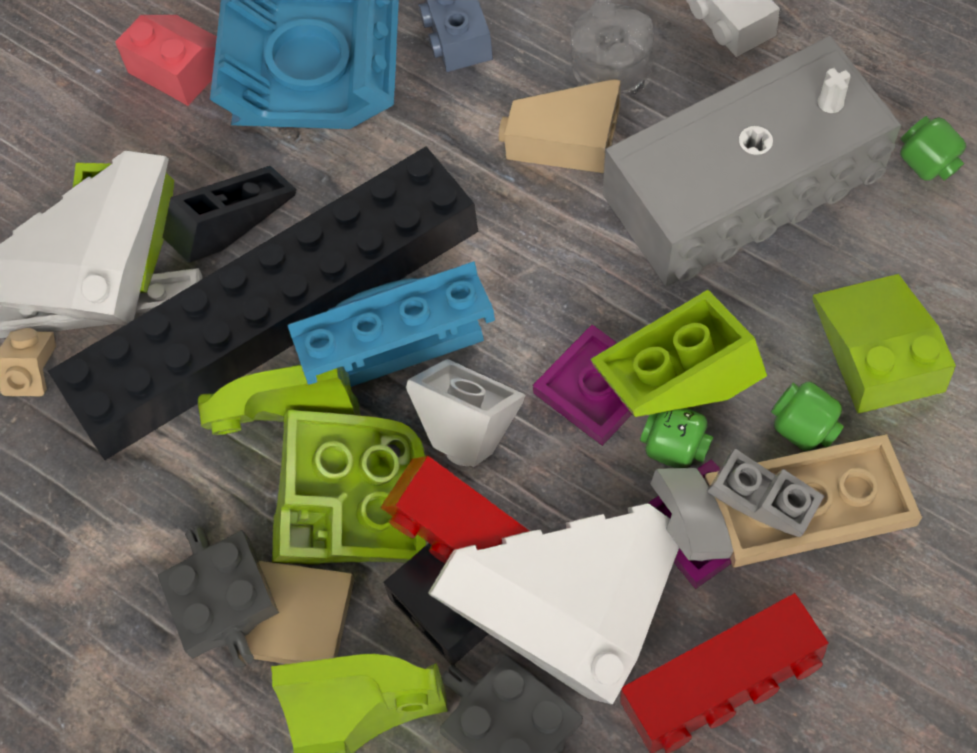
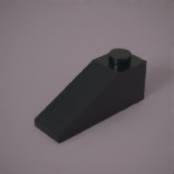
[162,166,297,263]

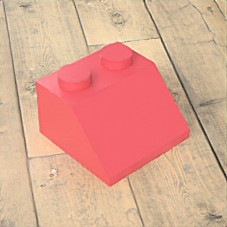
[115,15,217,106]

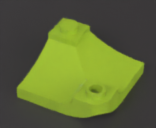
[198,365,361,435]
[272,410,426,565]
[271,654,448,753]

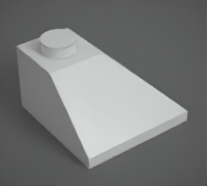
[406,359,525,467]

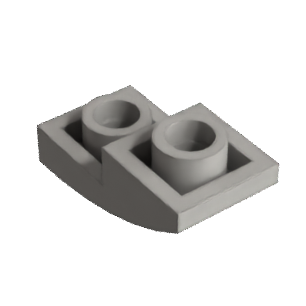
[707,449,824,537]
[650,468,733,561]

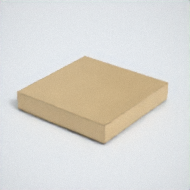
[245,561,354,664]

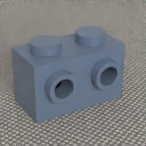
[418,0,493,72]

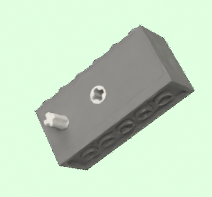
[602,36,901,286]

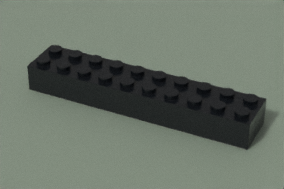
[48,146,478,460]

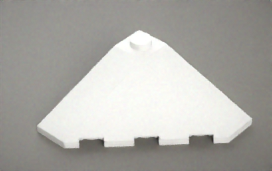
[0,151,169,325]
[428,503,679,704]

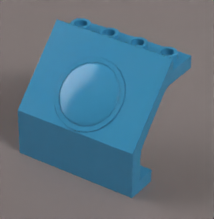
[210,0,399,129]
[287,261,495,387]

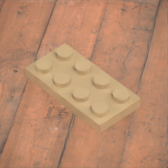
[705,434,922,568]

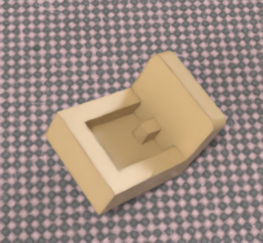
[0,328,56,396]

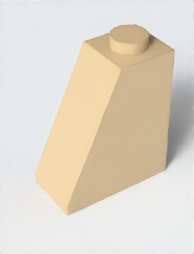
[499,80,620,173]

